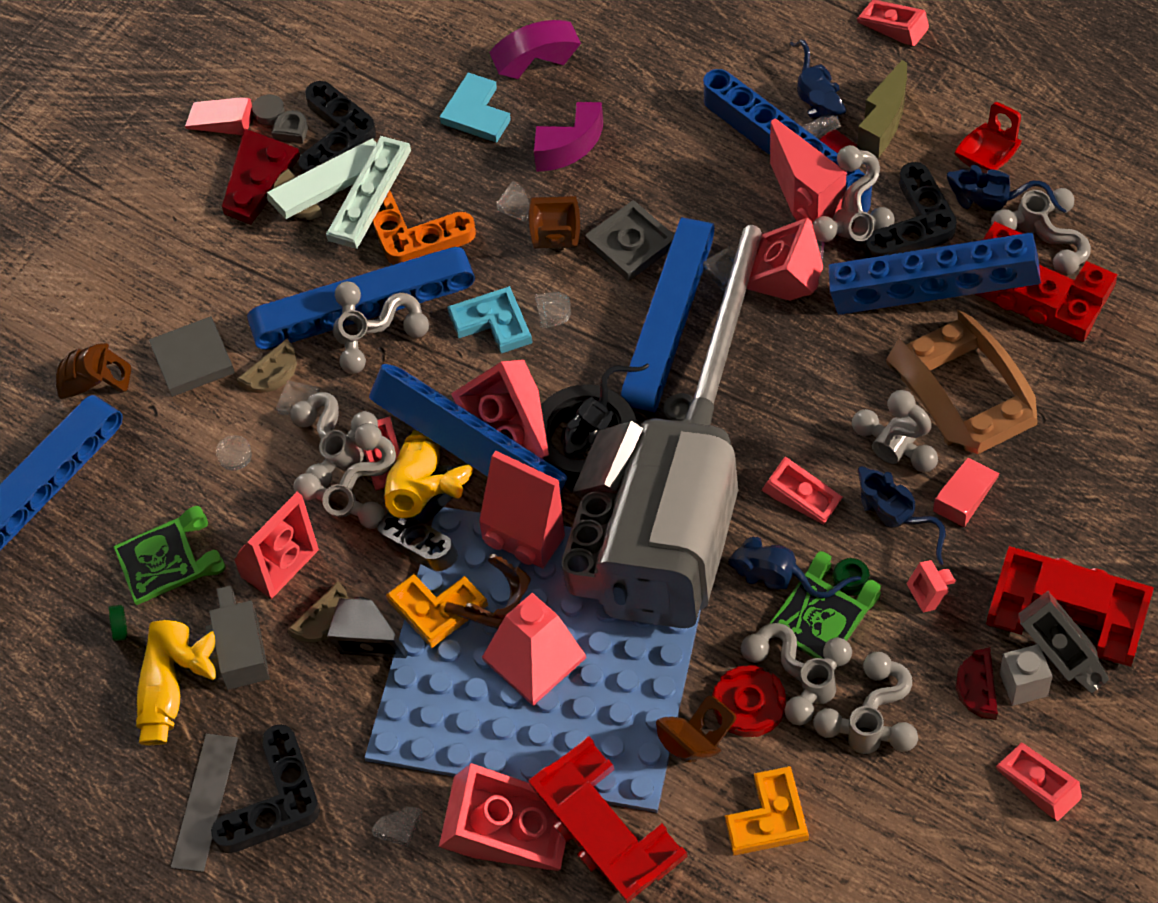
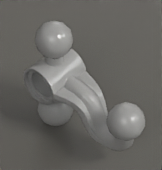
[812,145,895,242]
[991,188,1091,276]
[333,281,429,374]
[852,390,938,473]
[290,392,378,488]
[293,423,396,529]
[741,623,852,726]
[813,652,918,754]

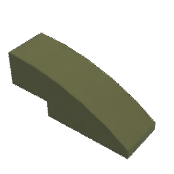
[857,60,907,158]

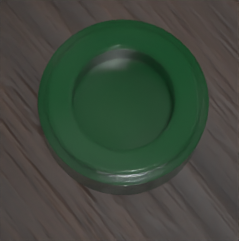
[833,558,870,596]
[109,604,128,642]

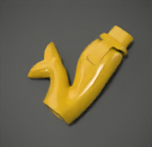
[384,429,473,518]
[136,620,216,746]

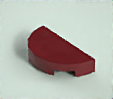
[955,647,998,720]

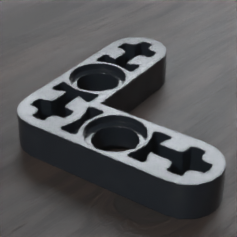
[299,81,376,174]
[865,162,957,258]
[377,465,458,571]
[211,724,320,853]

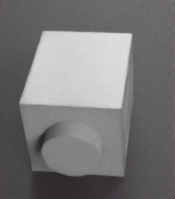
[999,644,1053,706]

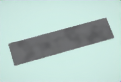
[171,734,238,872]

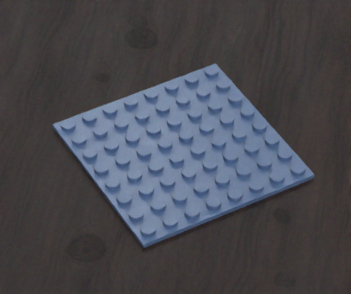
[365,507,701,813]

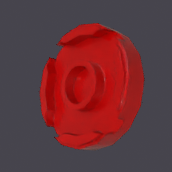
[712,665,786,737]

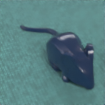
[790,39,846,117]
[947,165,1066,213]
[858,466,946,565]
[728,537,861,598]

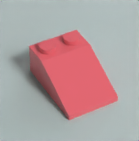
[770,118,847,223]
[451,360,549,459]
[479,451,565,569]
[234,492,319,599]
[439,763,566,871]

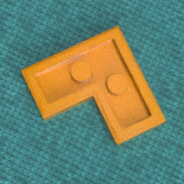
[386,574,488,648]
[725,766,809,856]

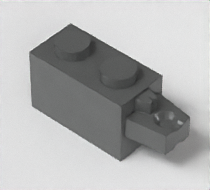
[206,585,270,690]
[1019,591,1109,693]

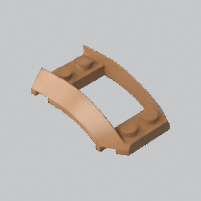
[886,309,1037,454]

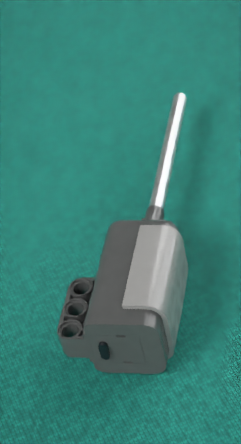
[562,225,762,628]

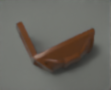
[529,196,580,249]
[56,343,131,399]
[656,696,736,762]

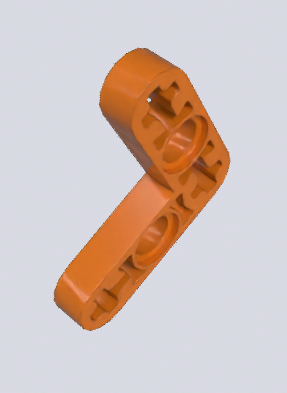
[371,190,476,265]

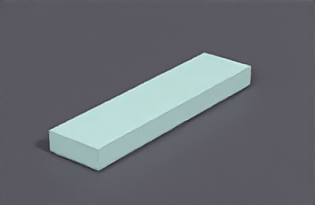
[326,136,411,249]
[267,139,377,219]

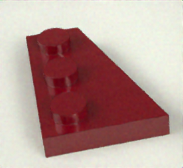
[222,128,300,225]

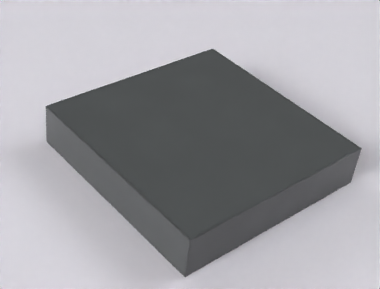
[585,200,674,282]
[149,316,235,397]
[572,421,643,498]

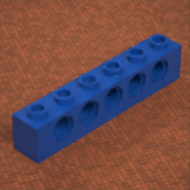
[829,232,1041,315]

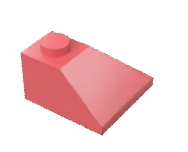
[747,217,823,301]
[482,593,586,706]

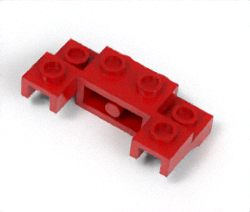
[976,221,1118,342]
[986,546,1154,667]
[528,736,688,903]

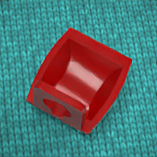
[954,102,1022,174]

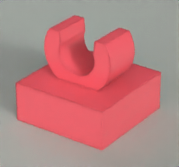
[906,560,956,613]

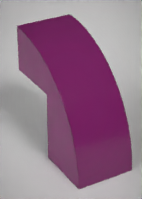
[489,20,581,79]
[534,102,603,172]

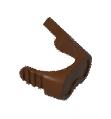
[444,554,531,629]

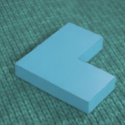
[440,73,511,143]
[447,286,532,353]

